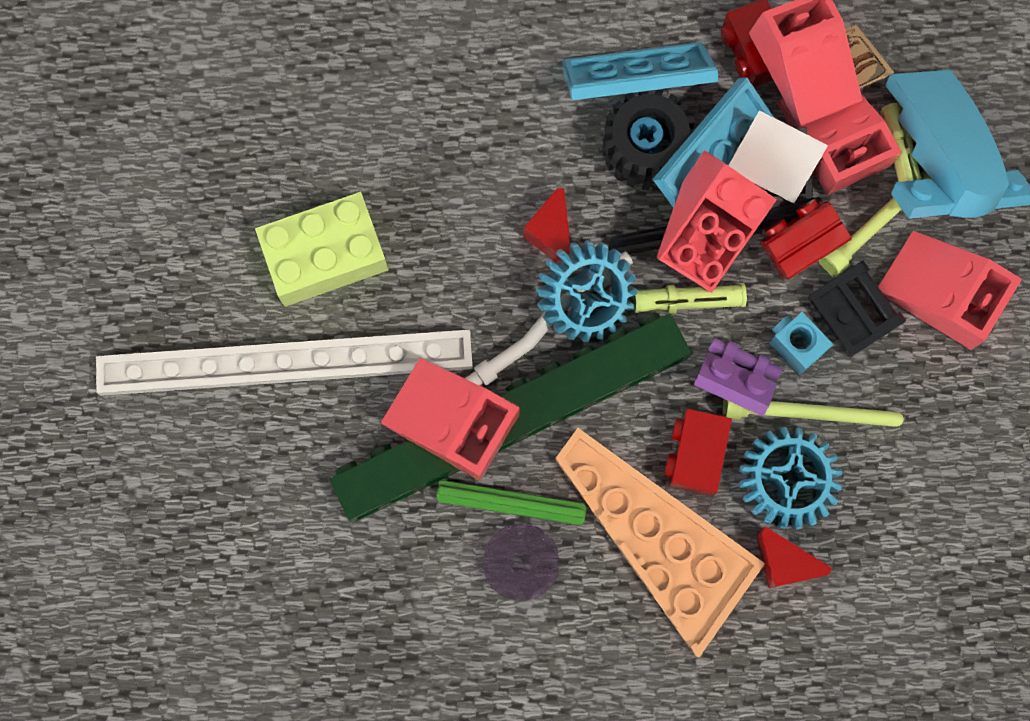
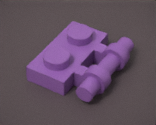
[694,337,783,417]

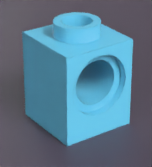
[769,312,834,376]

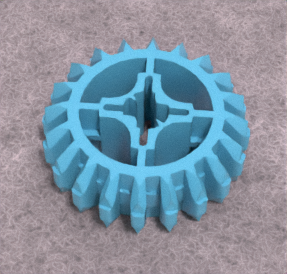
[536,240,637,342]
[738,427,842,530]

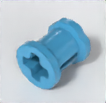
[629,117,663,154]

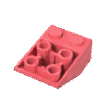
[749,0,862,128]
[777,94,902,196]
[656,150,777,293]
[878,231,1022,350]
[381,358,519,482]

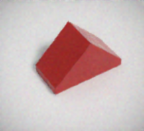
[524,188,570,263]
[756,526,833,589]

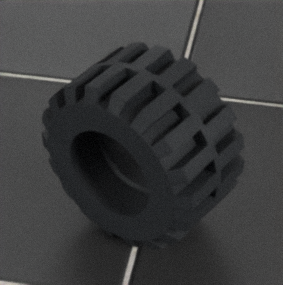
[602,89,695,190]

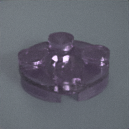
[483,524,560,602]

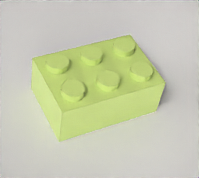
[255,192,389,307]

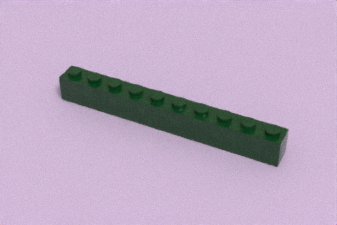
[329,313,692,524]

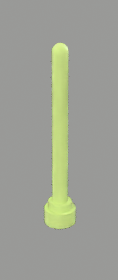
[818,170,932,278]
[723,399,904,427]

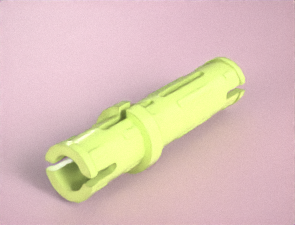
[880,103,922,182]
[633,283,747,314]

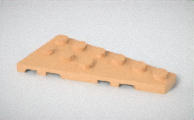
[555,428,765,658]

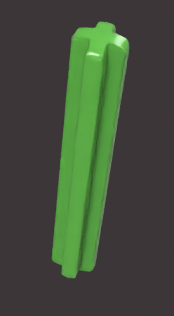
[437,480,586,526]

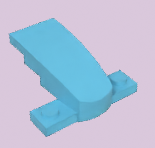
[885,70,1030,219]

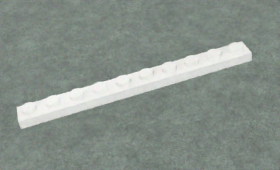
[96,330,473,396]

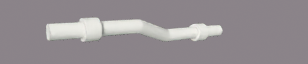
[465,251,633,386]

